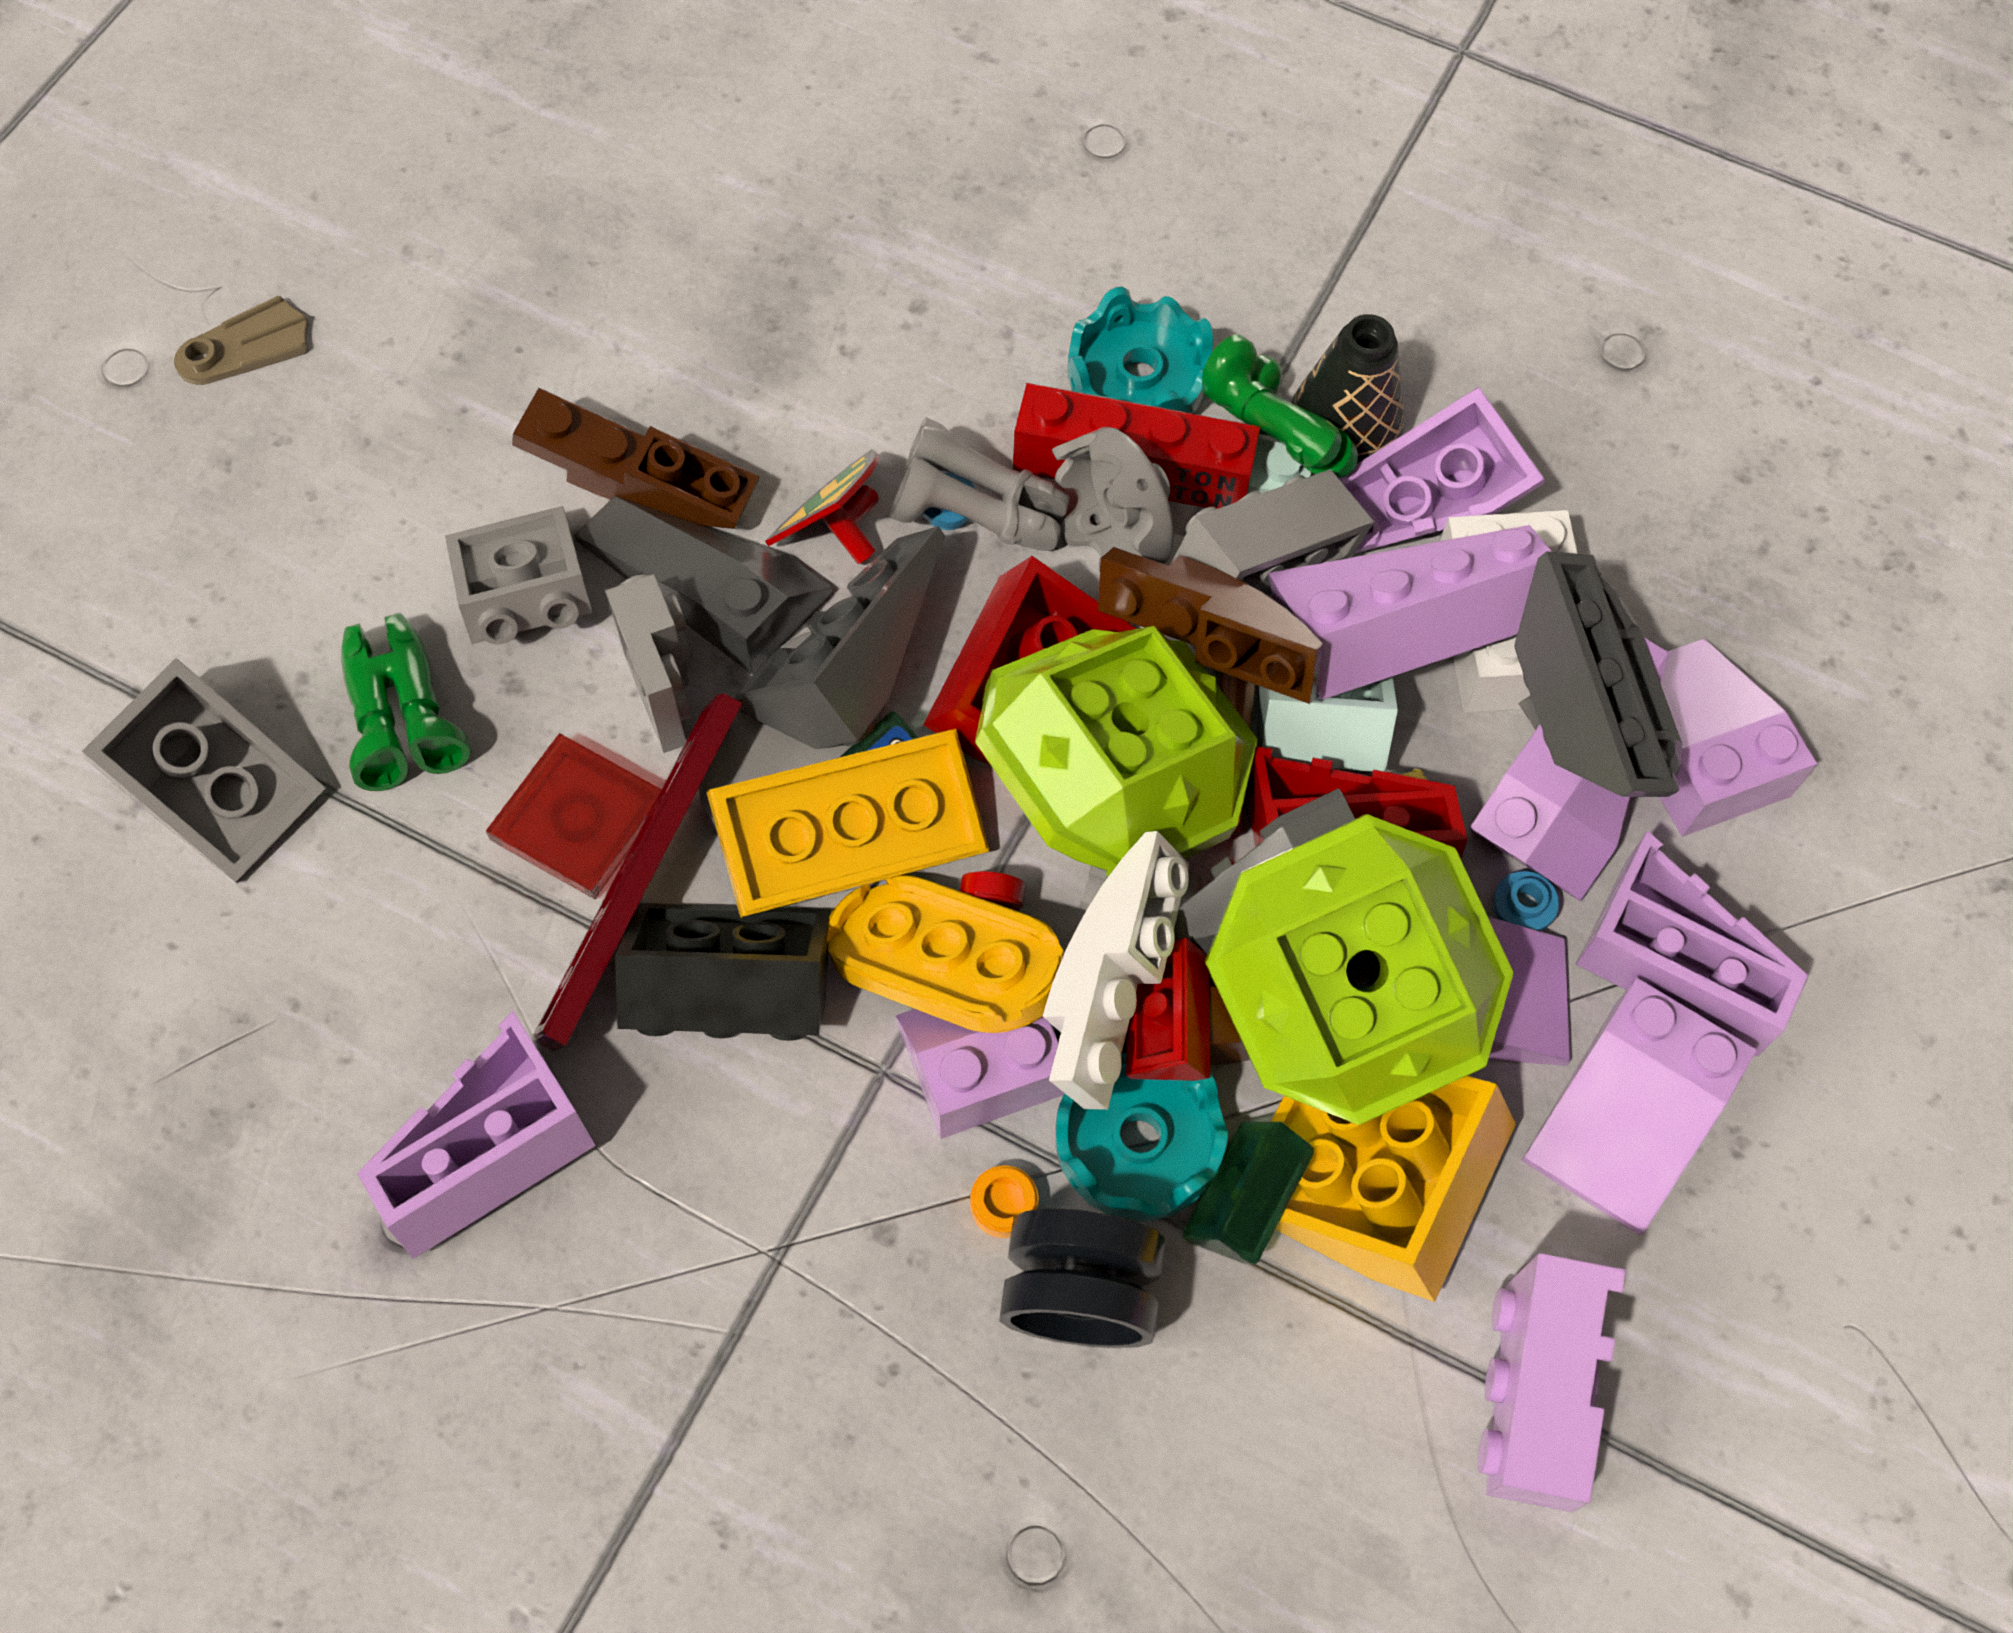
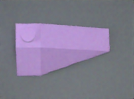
[1338,387,1545,554]
[1469,637,1669,901]

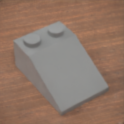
[82,658,326,883]

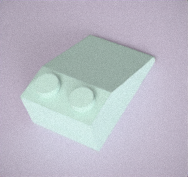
[1258,676,1398,773]

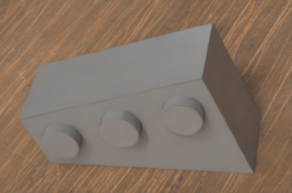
[1170,469,1374,650]

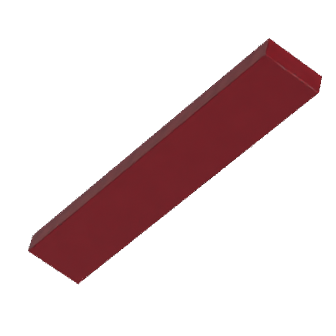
[532,692,742,1052]

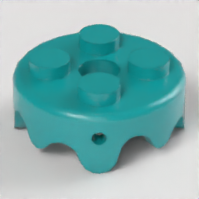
[1068,286,1213,414]
[1055,1052,1228,1221]

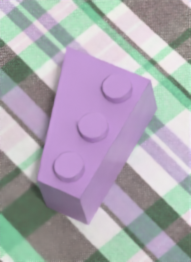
[1576,830,1809,1057]

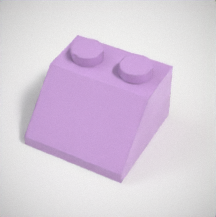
[896,1009,1064,1139]

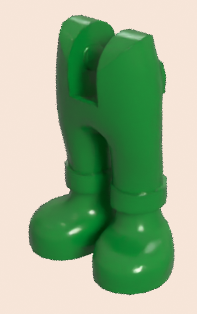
[1202,334,1358,478]
[341,613,471,791]

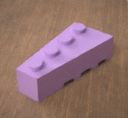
[1268,525,1551,700]

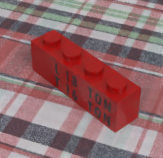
[1013,383,1260,509]

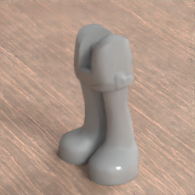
[890,417,1070,551]

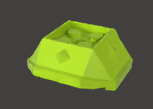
[975,626,1257,877]
[1204,814,1514,1125]

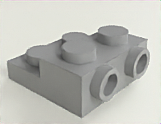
[445,506,593,645]
[605,574,694,753]

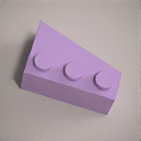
[357,1011,596,1259]
[1478,1253,1626,1512]

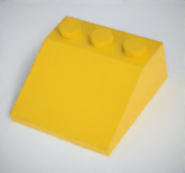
[1230,1076,1516,1302]

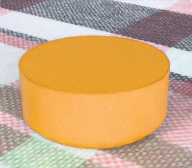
[970,1165,1039,1238]

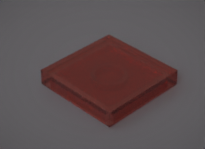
[486,733,661,900]

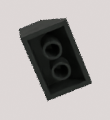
[615,903,831,1041]

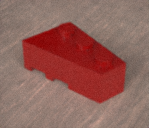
[1245,746,1468,859]

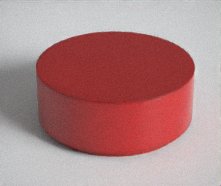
[960,871,1026,911]

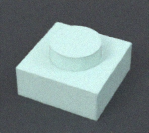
[1247,438,1311,494]

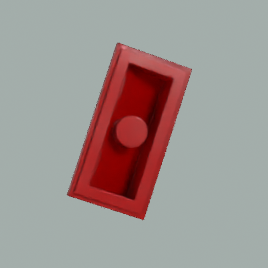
[1126,938,1210,1081]

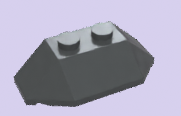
[1514,551,1682,797]

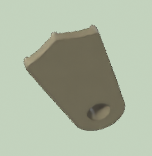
[174,296,309,385]

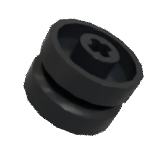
[999,1209,1165,1348]

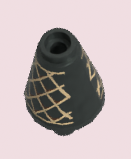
[1292,314,1406,464]

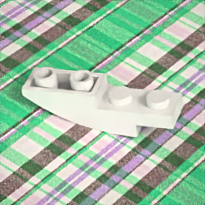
[1042,831,1189,1110]

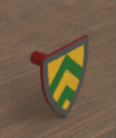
[765,449,880,564]

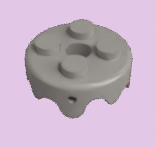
[1052,427,1174,572]

